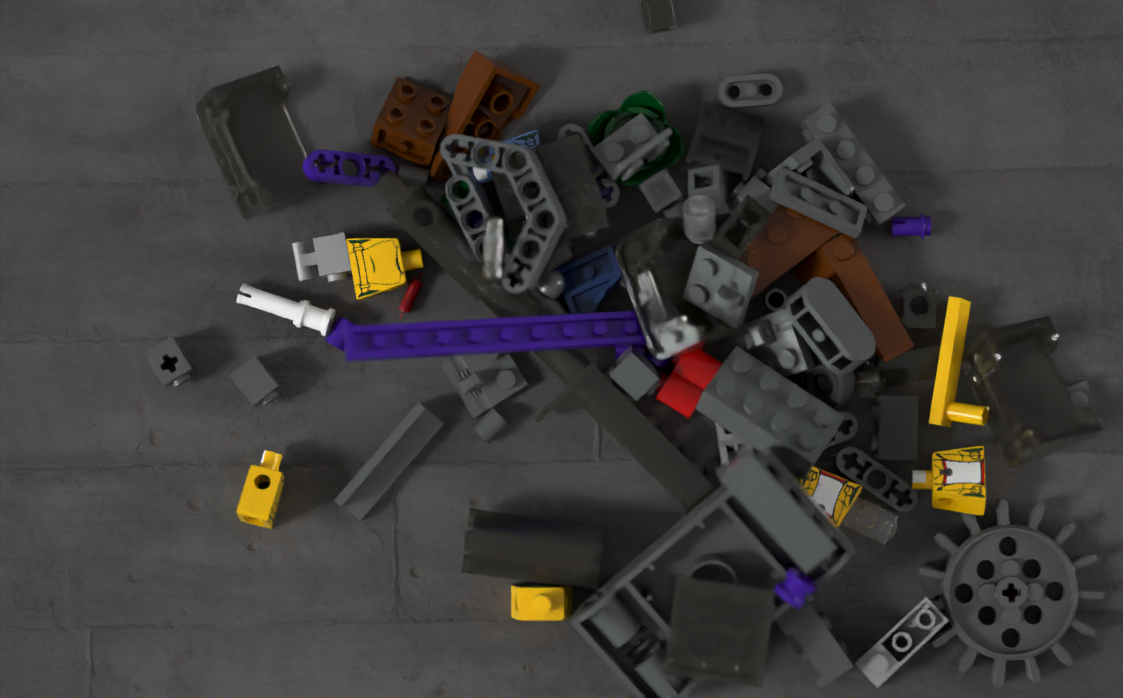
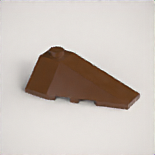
[429,50,540,183]
[793,233,914,363]

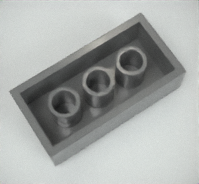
[695,346,845,480]

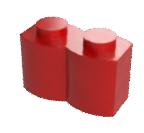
[655,343,722,419]

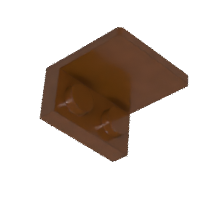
[370,78,453,168]

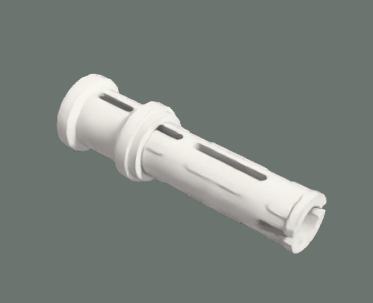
[237,283,336,337]

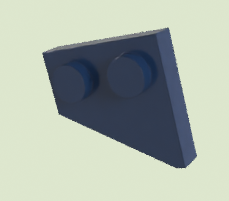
[554,244,626,314]

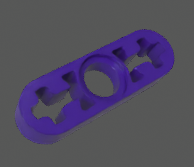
[303,149,396,187]

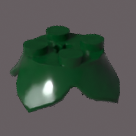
[588,90,685,186]

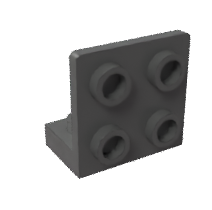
[589,113,673,183]
[762,137,855,196]

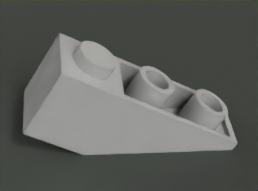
[855,597,949,689]

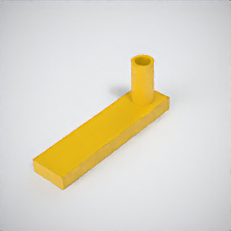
[928,296,988,428]

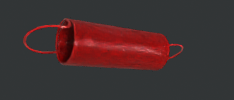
[398,271,423,320]

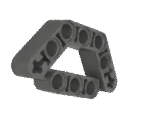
[440,134,566,293]

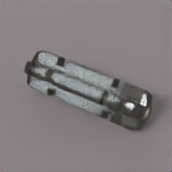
[483,217,503,281]

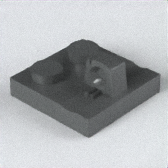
[683,241,759,328]
[740,308,815,377]
[440,353,528,419]

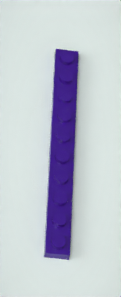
[343,309,665,362]

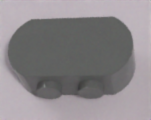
[786,277,876,375]

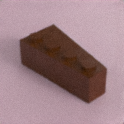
[737,204,840,298]

